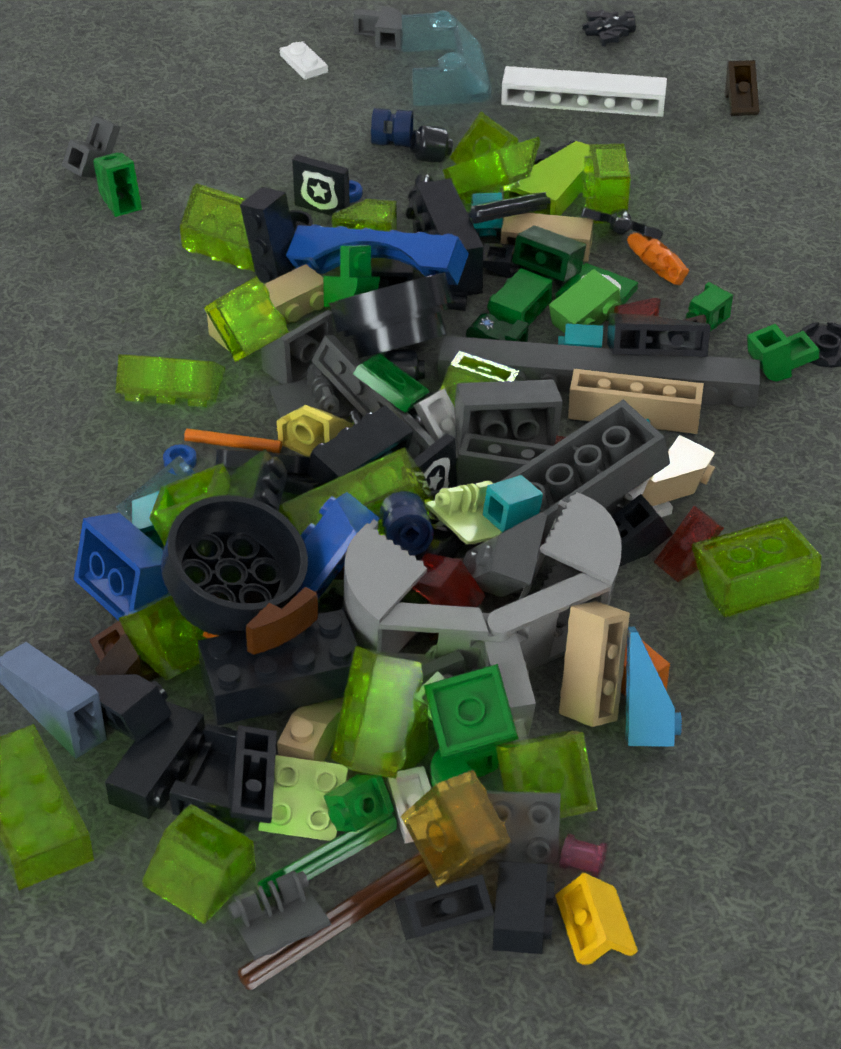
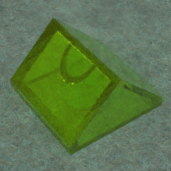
[449,112,518,184]

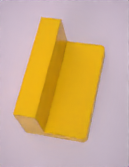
[555,873,638,965]

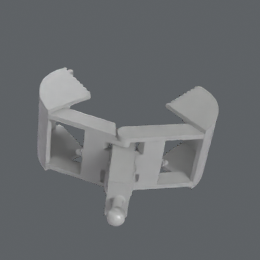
[343,492,622,766]

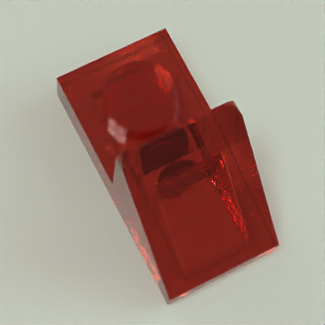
[654,506,724,582]

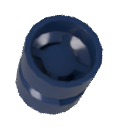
[371,108,414,147]
[379,491,434,556]

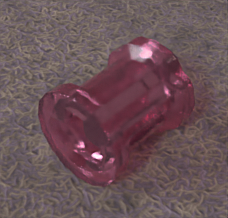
[560,833,608,879]

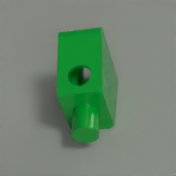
[93,152,142,217]

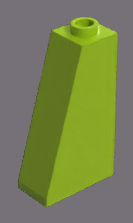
[504,141,602,216]

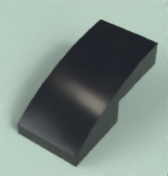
[483,243,542,278]

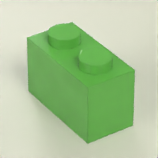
[549,269,621,333]

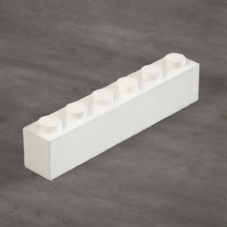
[501,66,667,117]

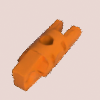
[627,232,689,285]

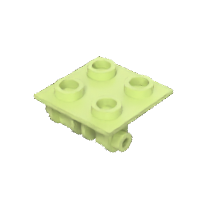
[425,480,502,545]
[258,755,349,841]

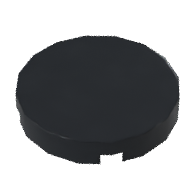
[800,322,841,368]

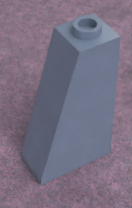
[0,642,107,759]

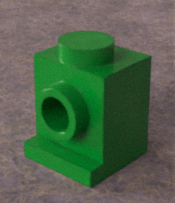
[686,282,733,332]
[324,775,394,832]

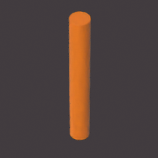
[184,428,282,453]

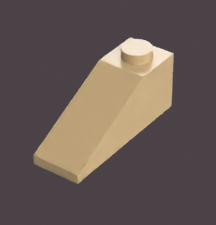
[642,435,715,506]
[277,695,355,762]

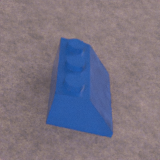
[299,492,380,600]
[74,513,170,631]

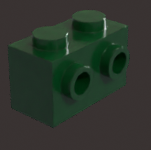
[512,225,586,282]

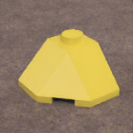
[277,405,353,457]

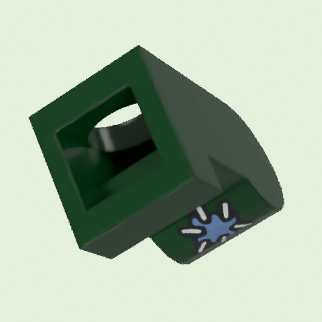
[466,313,529,342]

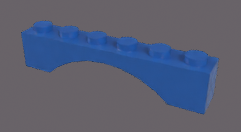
[286,224,469,285]

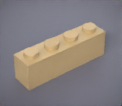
[207,264,324,353]
[568,369,704,434]

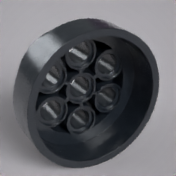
[329,272,453,358]
[161,495,308,636]

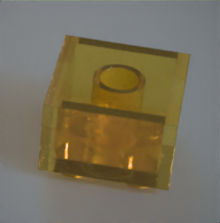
[401,770,512,887]

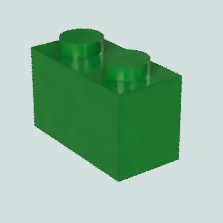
[487,269,552,325]

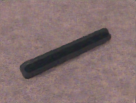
[467,192,551,224]

